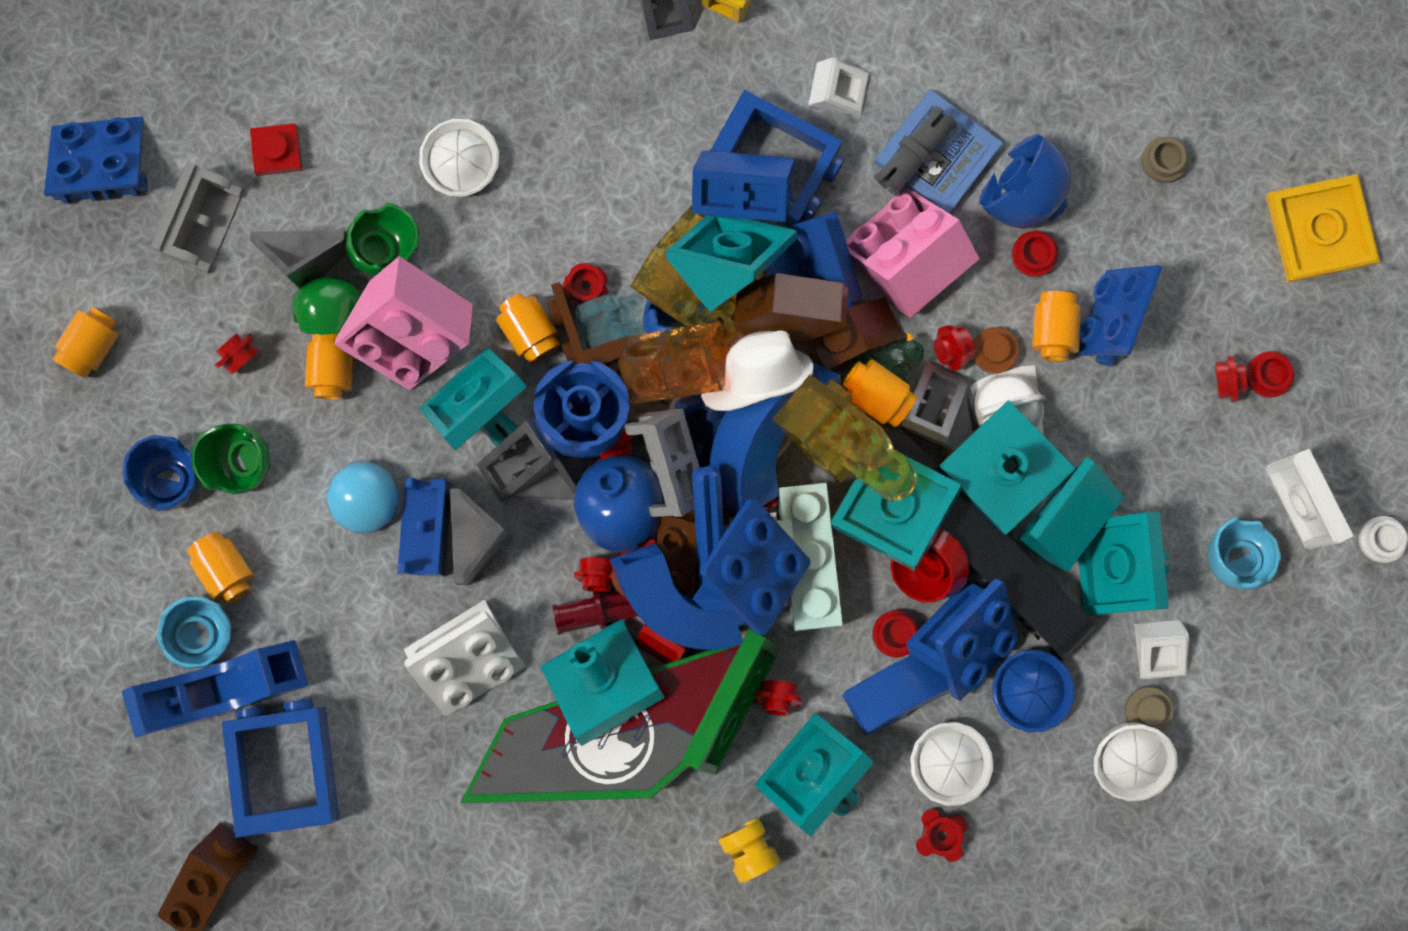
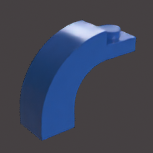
[710,361,842,514]
[610,543,783,650]
[122,640,308,738]

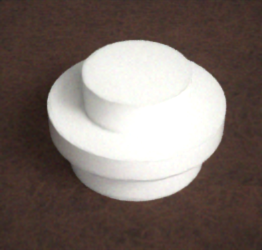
[1359,516,1408,563]

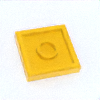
[1266,174,1380,283]

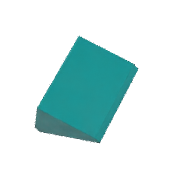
[667,215,797,312]
[1016,457,1124,572]

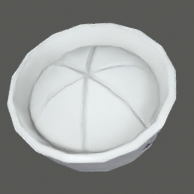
[419,119,499,197]
[910,722,993,806]
[1094,722,1178,802]

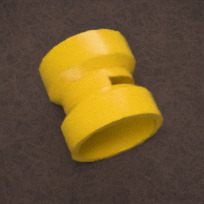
[717,818,781,883]

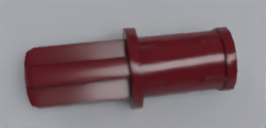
[552,592,638,635]

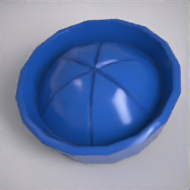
[992,650,1075,733]

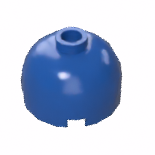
[979,134,1071,229]
[533,360,630,459]
[573,455,664,552]

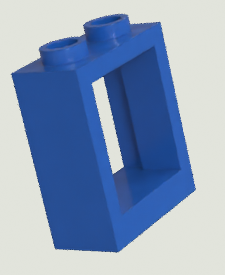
[710,89,845,226]
[222,699,340,838]

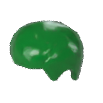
[345,203,419,276]
[291,277,361,335]
[192,423,270,495]

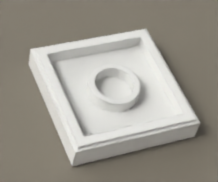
[1266,449,1353,550]

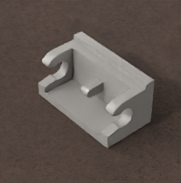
[151,162,244,274]
[624,408,699,517]

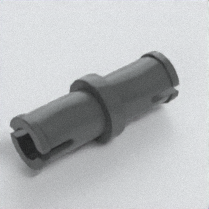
[874,106,958,196]

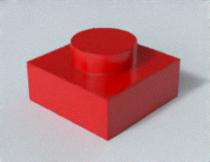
[250,123,303,176]

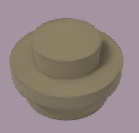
[1141,137,1188,183]
[1125,687,1174,732]

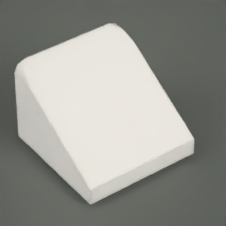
[808,57,870,116]
[1134,620,1189,680]

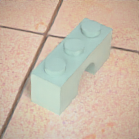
[778,483,843,632]

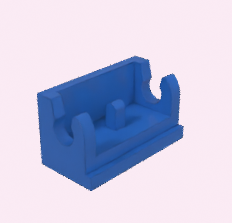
[692,150,795,222]
[397,478,452,577]

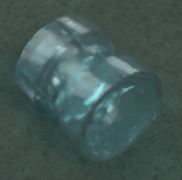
[574,294,633,349]

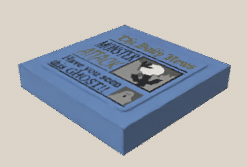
[874,89,1003,214]

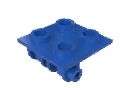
[44,116,148,204]
[1075,265,1162,367]

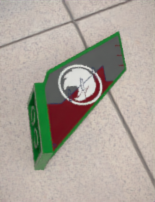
[460,629,781,803]

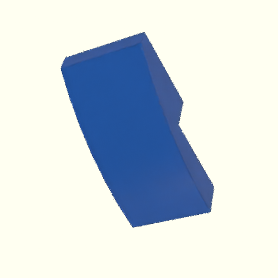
[842,655,950,736]

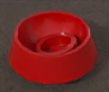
[890,529,970,603]

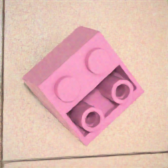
[846,188,980,318]
[335,256,473,391]

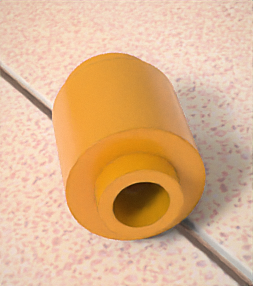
[1032,291,1082,362]
[496,293,561,365]
[53,306,120,379]
[305,334,354,400]
[843,359,917,427]
[187,531,254,604]

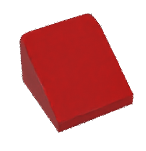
[636,624,688,664]

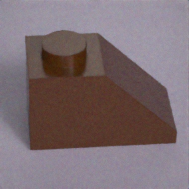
[733,273,848,346]
[804,297,905,373]

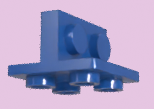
[763,212,862,308]
[693,499,811,635]
[906,578,1019,701]

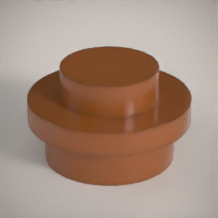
[973,327,1019,374]

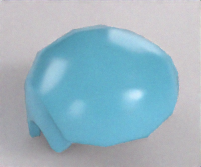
[327,460,399,534]
[1207,517,1281,590]
[157,596,231,669]

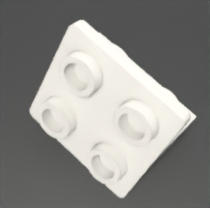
[404,600,525,716]

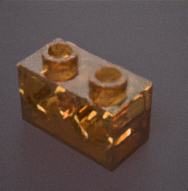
[618,321,729,404]

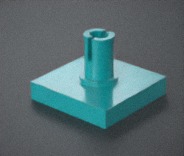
[418,347,527,451]
[938,400,1076,535]
[830,442,962,572]
[1078,512,1170,615]
[540,619,665,746]
[754,713,874,837]

